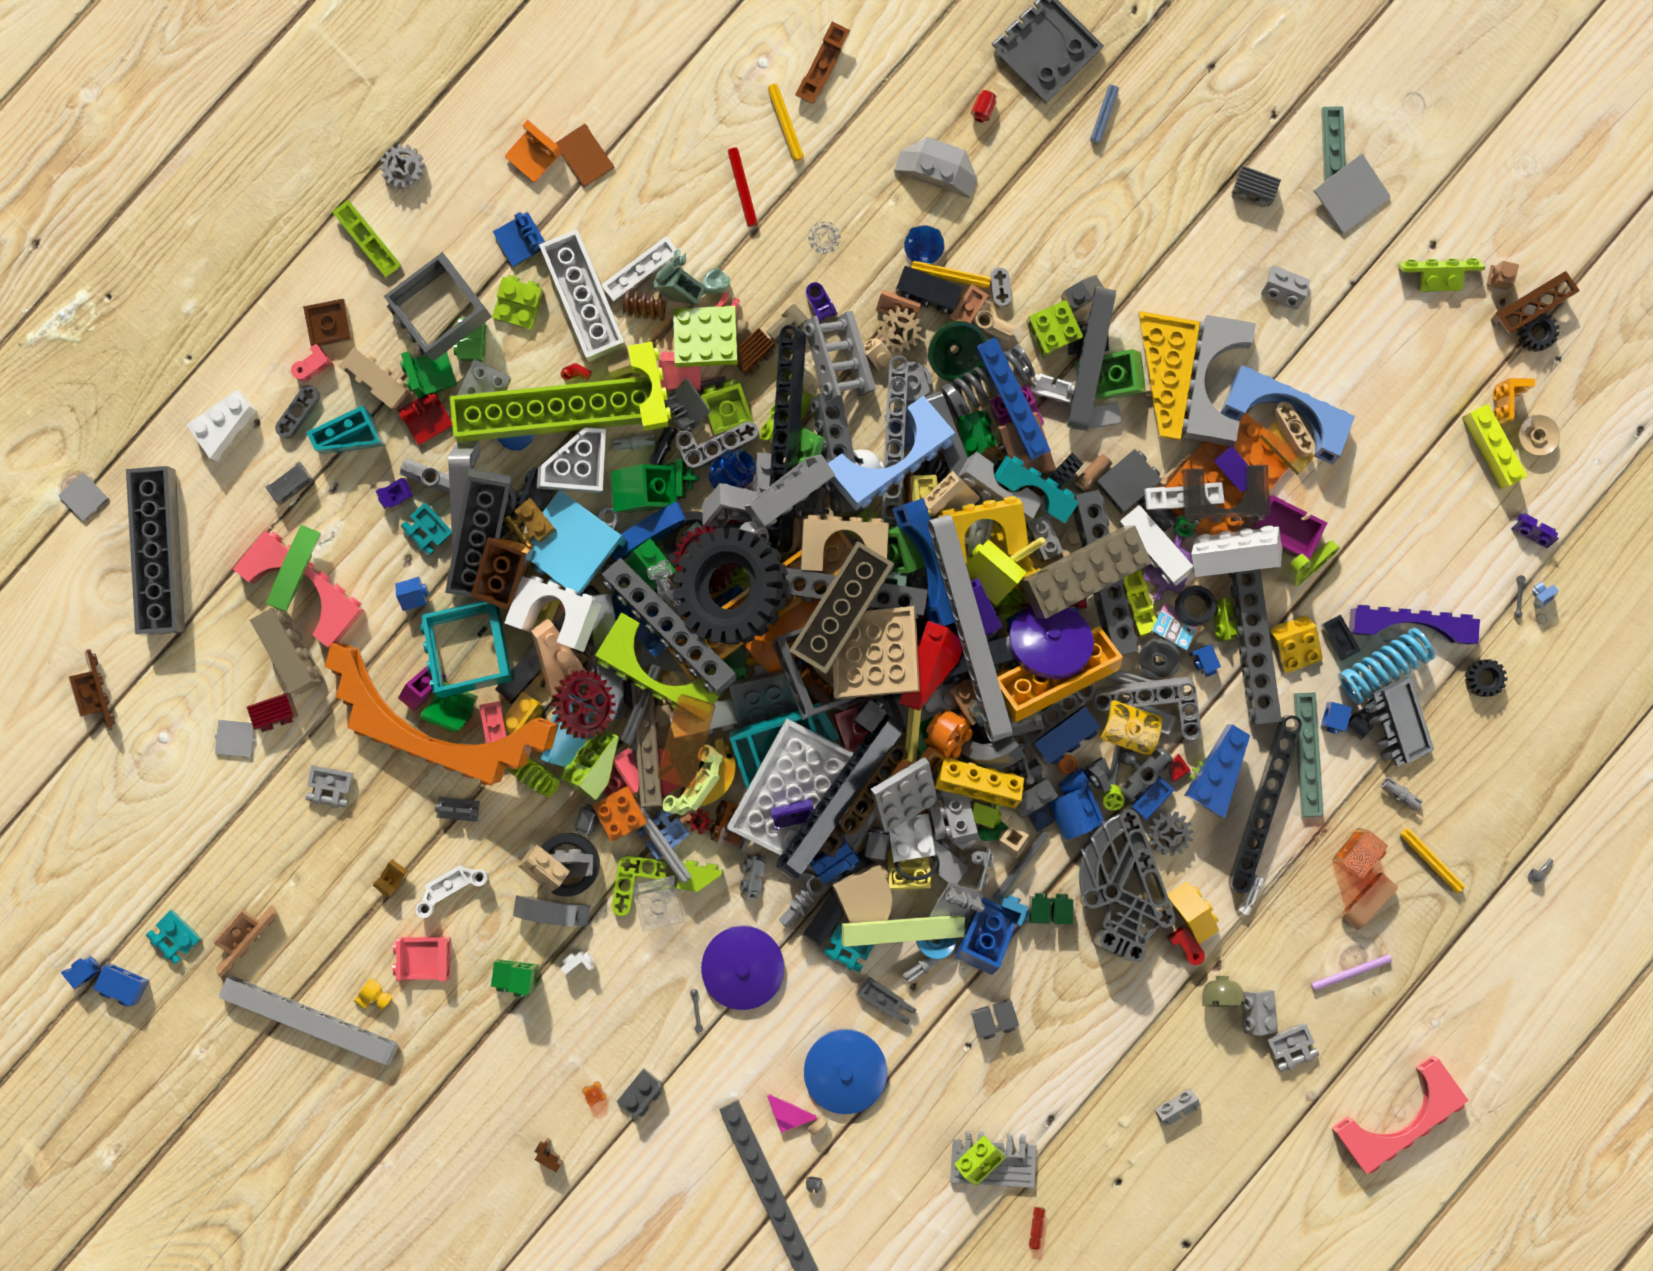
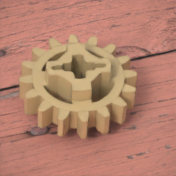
[877,307,922,353]

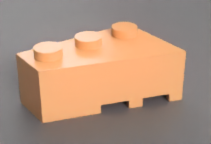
[531,618,585,695]

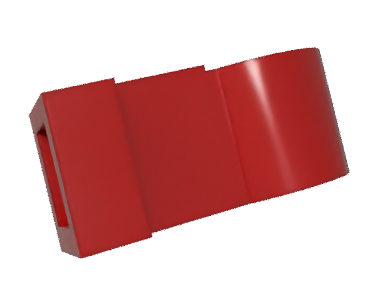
[1166,925,1205,965]

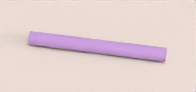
[1311,954,1392,991]

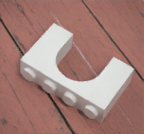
[505,575,601,652]

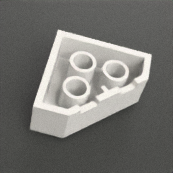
[537,427,606,493]

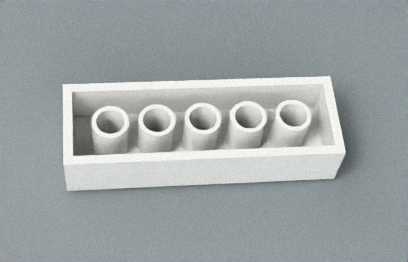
[539,229,627,363]

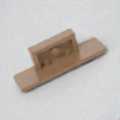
[213,905,276,977]

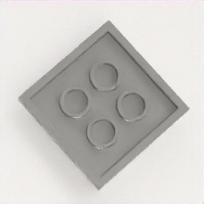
[871,757,938,833]

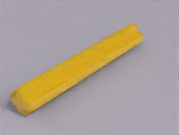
[768,83,804,161]
[911,261,991,289]
[1400,828,1465,893]

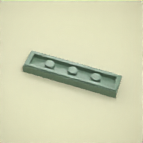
[1321,106,1346,182]

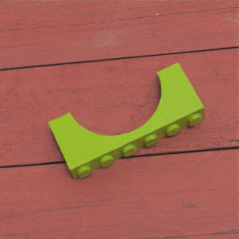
[595,612,721,723]

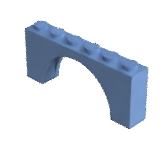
[1220,365,1355,465]

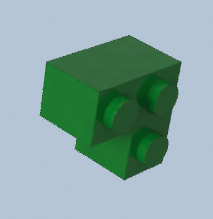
[491,959,539,997]

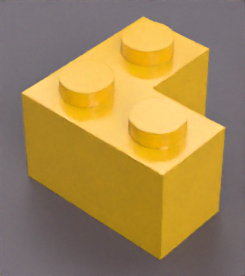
[1167,881,1220,944]

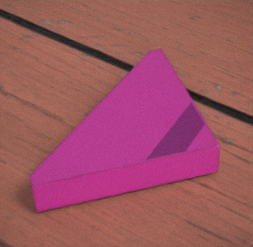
[767,1094,817,1133]

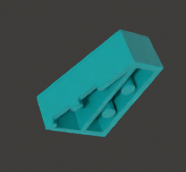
[306,405,386,454]

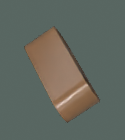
[1341,872,1398,930]

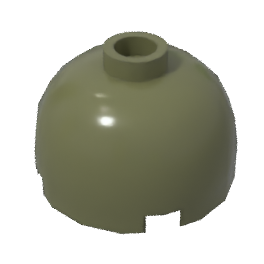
[1202,976,1245,1007]

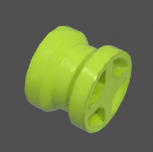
[1102,784,1124,811]

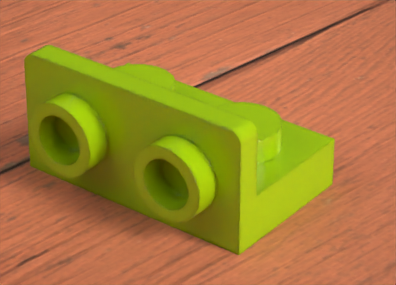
[955,1136,1006,1187]

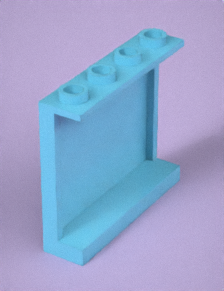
[528,490,628,597]

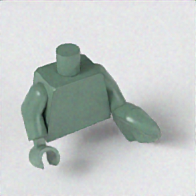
[653,249,730,305]

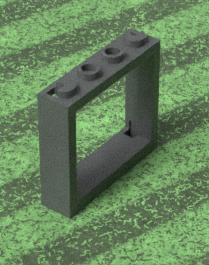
[384,252,492,361]
[772,628,864,720]

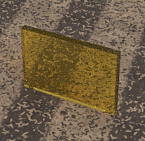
[1260,420,1314,475]

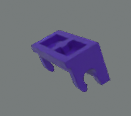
[1214,446,1259,492]
[771,799,814,831]

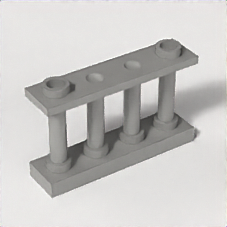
[803,311,876,402]

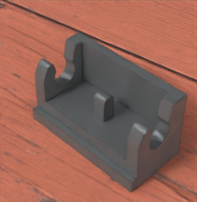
[265,462,314,505]

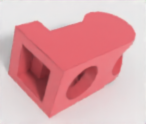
[291,344,333,382]

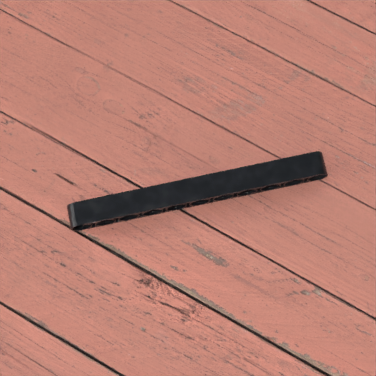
[766,325,806,553]

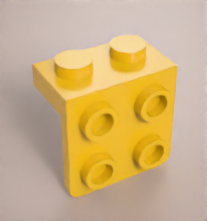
[1269,615,1323,673]

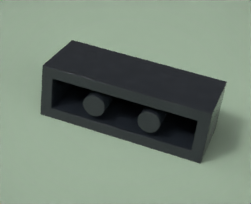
[895,266,962,315]

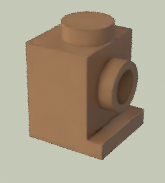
[1486,261,1519,290]

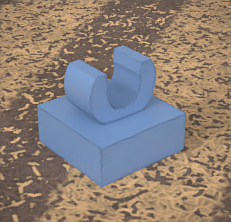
[1532,582,1559,609]

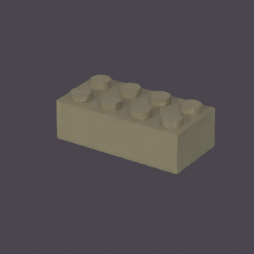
[250,608,323,694]

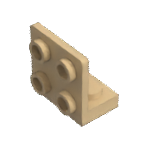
[924,471,980,515]

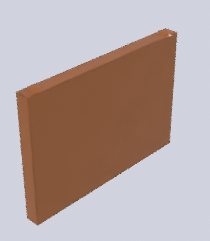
[556,124,615,187]

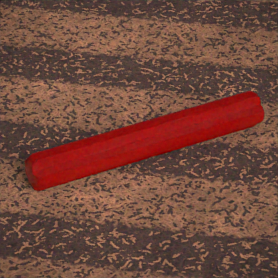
[728,147,758,227]

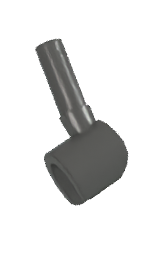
[1528,858,1554,882]

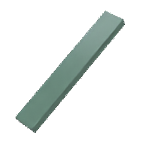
[1293,692,1324,818]

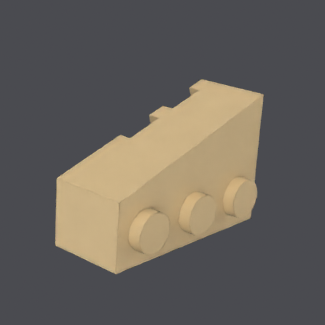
[338,348,411,412]

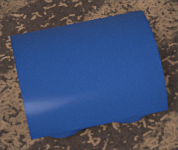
[1048,785,1105,840]

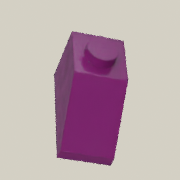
[398,666,446,711]

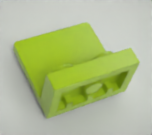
[1026,300,1083,358]

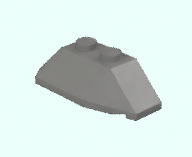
[894,137,977,198]

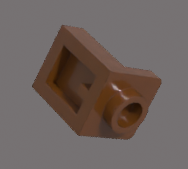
[534,1138,563,1172]

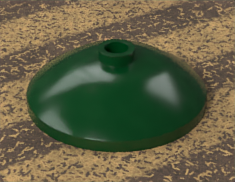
[928,321,987,382]

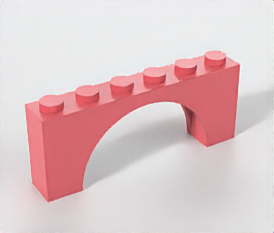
[233,531,365,648]
[1332,1056,1469,1174]

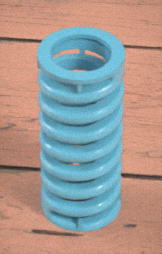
[1338,628,1435,705]

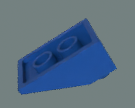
[954,897,1019,975]

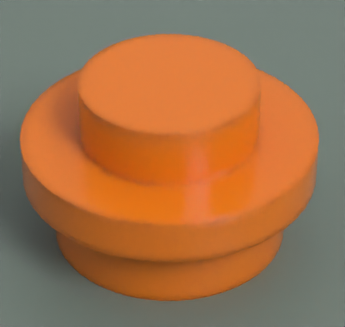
[1057,754,1078,775]

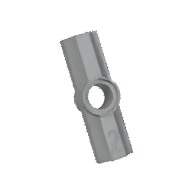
[400,458,450,494]

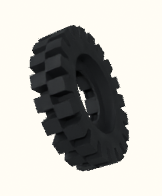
[673,527,789,644]

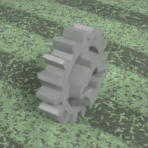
[380,144,426,190]

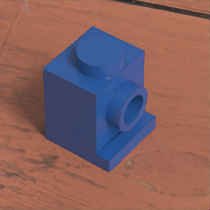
[1189,644,1221,678]
[61,956,101,989]

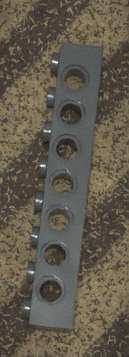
[1073,490,1139,655]
[602,558,736,696]
[782,568,927,619]
[1228,569,1282,725]

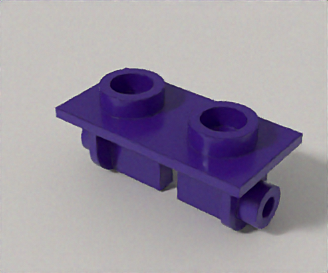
[1511,513,1559,549]

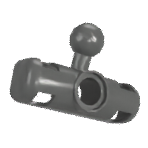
[1120,748,1173,801]

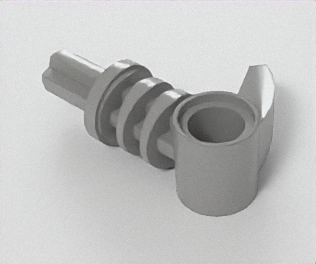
[779,871,826,928]

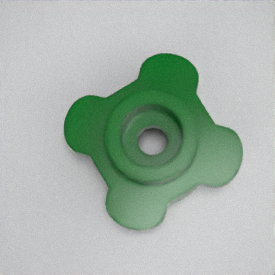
[1174,515,1197,537]

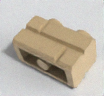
[518,845,570,893]

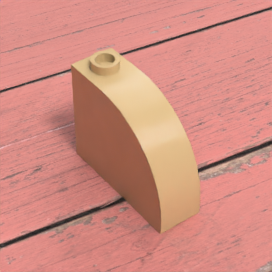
[831,862,892,923]

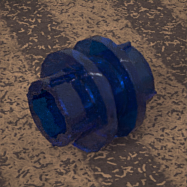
[709,448,756,489]

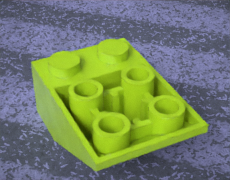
[560,730,619,800]

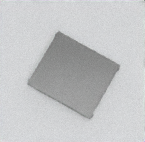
[1313,154,1391,234]

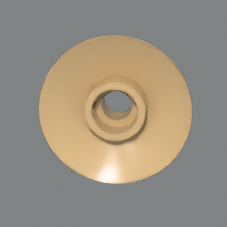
[1518,415,1560,456]

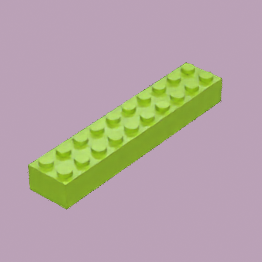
[450,377,652,443]

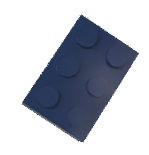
[1031,707,1100,765]

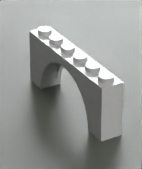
[1182,315,1256,447]

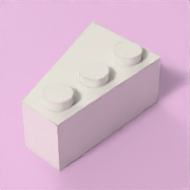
[187,389,256,462]

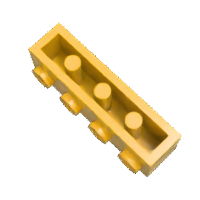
[935,758,1024,809]

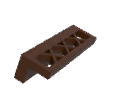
[1491,271,1580,335]

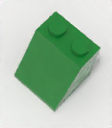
[611,464,676,513]
[625,539,676,602]

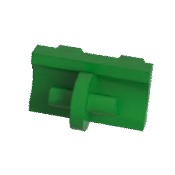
[665,459,699,499]

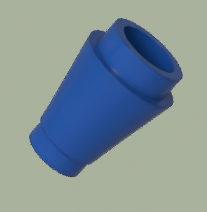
[1058,768,1090,794]

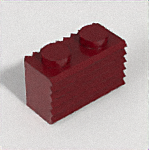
[246,693,298,733]

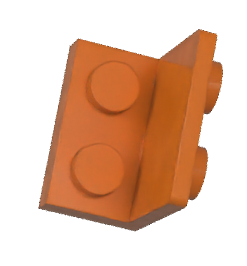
[505,119,562,183]
[592,786,647,842]

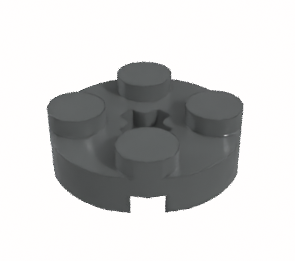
[1138,638,1181,679]

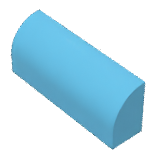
[540,686,589,767]

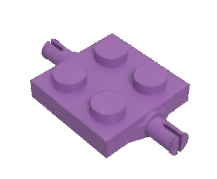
[1143,533,1193,602]

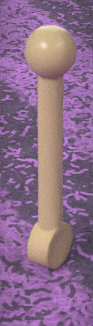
[1159,452,1192,485]

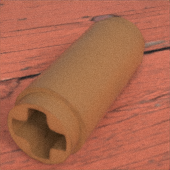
[1073,454,1113,493]

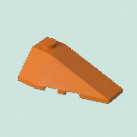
[744,599,821,673]

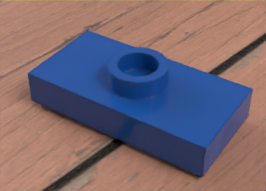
[1131,776,1175,820]

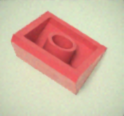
[659,352,702,391]

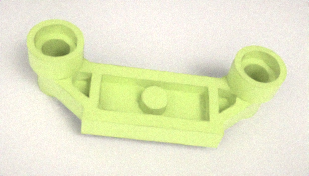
[662,745,723,815]

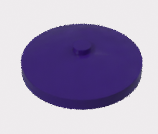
[1009,607,1094,679]
[701,925,785,1010]

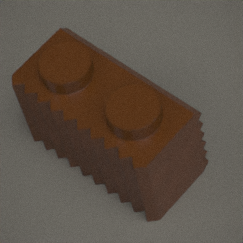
[735,327,776,376]

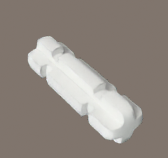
[1238,875,1264,915]

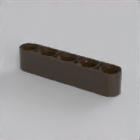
[836,746,907,835]

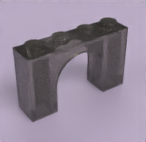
[1181,465,1270,524]

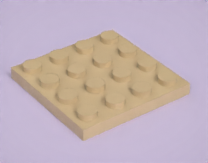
[833,606,920,699]

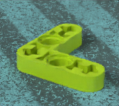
[1288,540,1340,587]
[612,855,677,916]

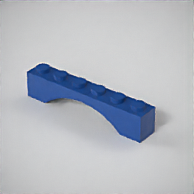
[975,337,1051,461]
[892,498,955,626]

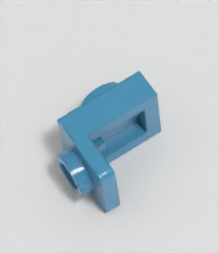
[1000,895,1030,926]

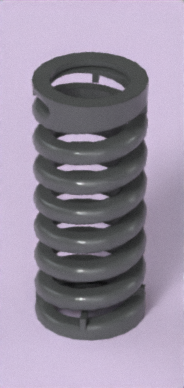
[941,344,1035,419]

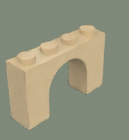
[801,515,889,571]

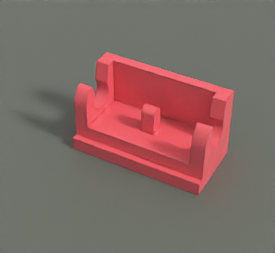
[479,701,507,743]

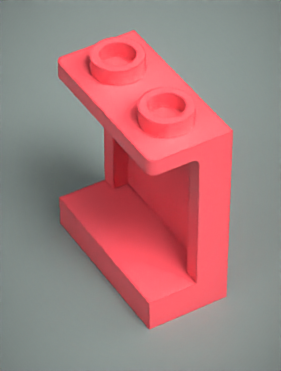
[393,937,451,981]

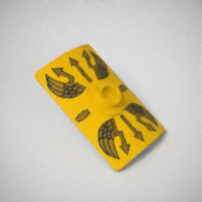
[1101,700,1162,756]

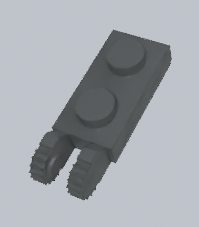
[858,977,917,1025]

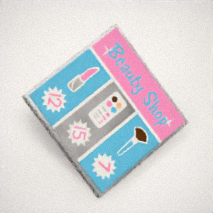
[1150,601,1198,653]

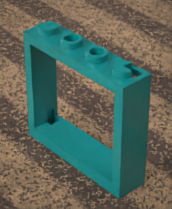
[420,601,513,698]

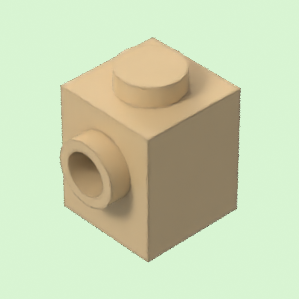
[998,824,1029,859]

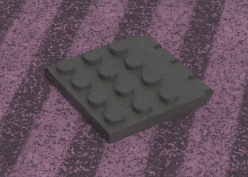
[992,0,1104,104]

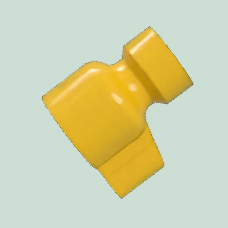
[354,978,393,1011]

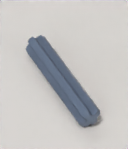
[1090,85,1119,144]

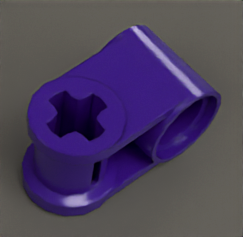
[806,282,838,324]

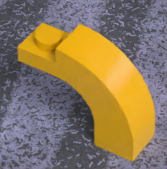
[699,738,736,807]

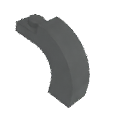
[960,736,1025,770]
[513,895,591,927]

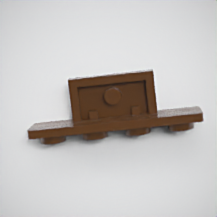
[69,649,115,731]

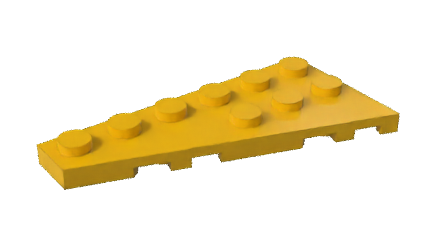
[1138,311,1200,441]

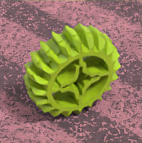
[506,757,561,797]

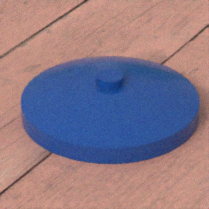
[804,1029,887,1114]

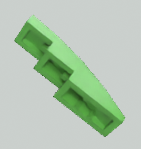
[266,525,321,612]

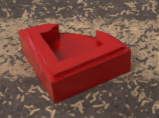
[1169,754,1191,782]

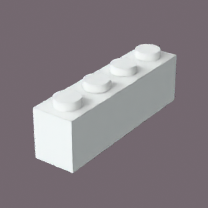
[1120,505,1195,586]

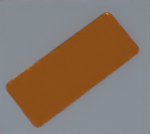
[657,694,715,788]

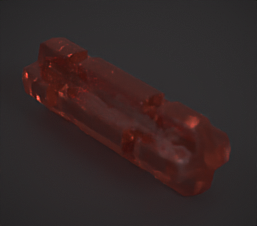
[1029,1207,1046,1250]

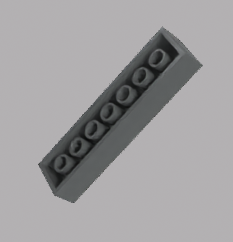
[126,466,185,636]

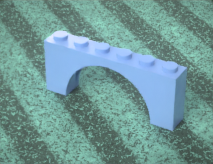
[828,396,955,510]

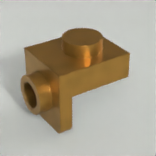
[373,859,409,897]

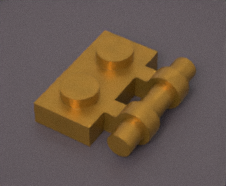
[504,498,556,548]

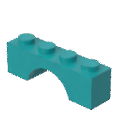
[994,456,1079,523]

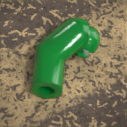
[977,821,1009,841]

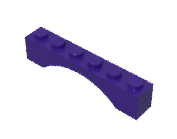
[1349,605,1480,645]

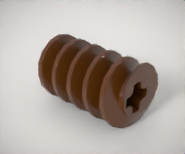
[623,291,667,321]

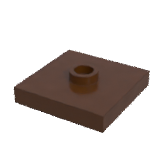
[303,299,353,347]

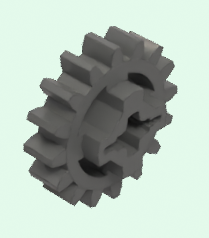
[1147,811,1194,856]

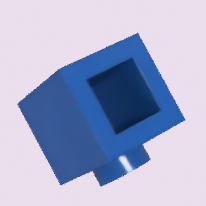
[395,577,429,611]

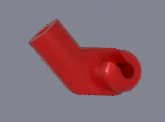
[560,363,592,380]

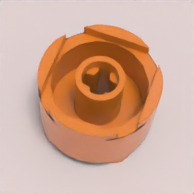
[924,709,973,759]

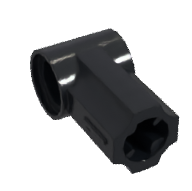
[1347,697,1382,740]

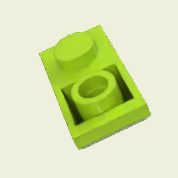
[677,860,723,892]

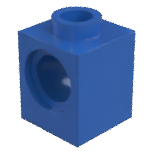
[1321,702,1352,734]

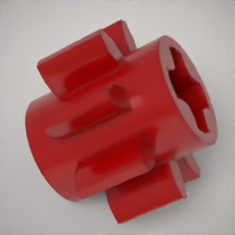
[687,809,714,835]

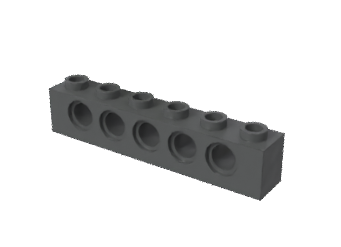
[810,393,865,517]

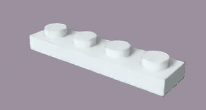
[601,236,677,303]

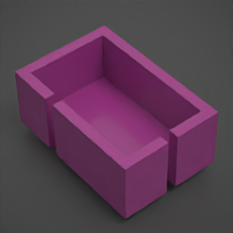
[1251,495,1328,560]

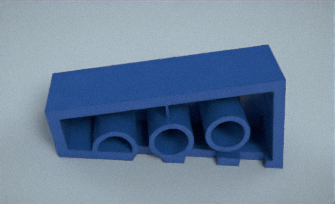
[1184,724,1250,818]

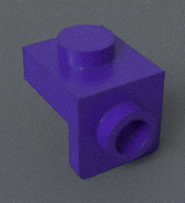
[376,478,413,509]

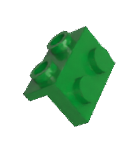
[956,411,997,458]

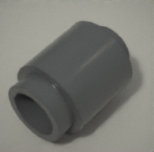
[575,804,599,836]

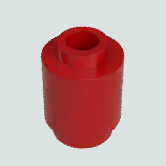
[970,90,997,123]

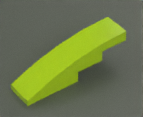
[332,200,401,278]

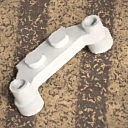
[415,864,488,918]

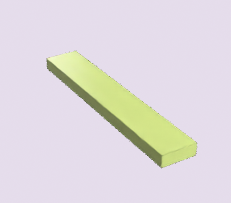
[842,915,965,947]

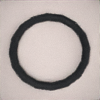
[895,855,938,881]

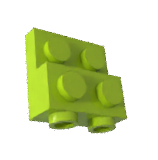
[492,275,544,330]
[700,378,753,435]

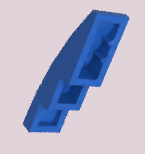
[611,502,686,562]

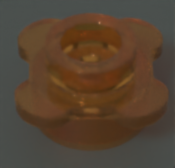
[582,1081,607,1106]

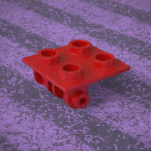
[398,393,452,445]

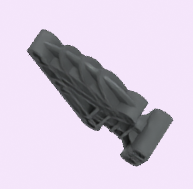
[1079,809,1176,962]

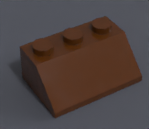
[471,538,534,610]

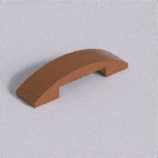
[795,21,850,105]

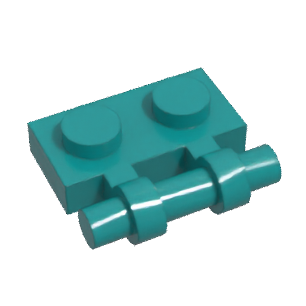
[400,502,452,556]
[145,910,202,965]
[822,922,874,973]

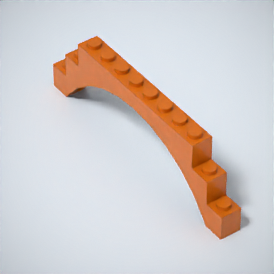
[324,642,559,786]

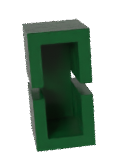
[1029,893,1074,924]

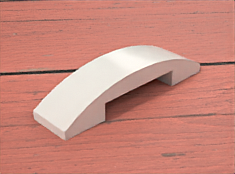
[1144,482,1224,510]

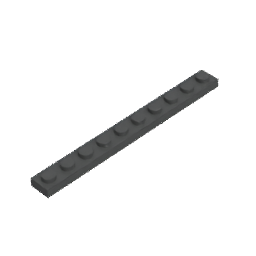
[719,1099,820,1271]

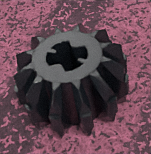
[913,456,948,484]

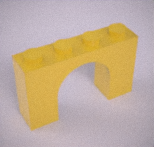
[936,496,1028,563]

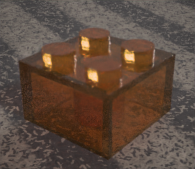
[1332,828,1388,879]

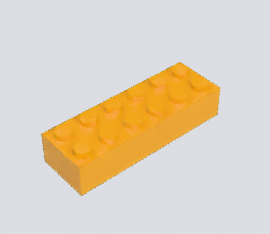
[997,626,1123,723]

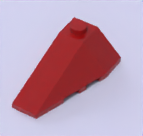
[899,621,963,711]

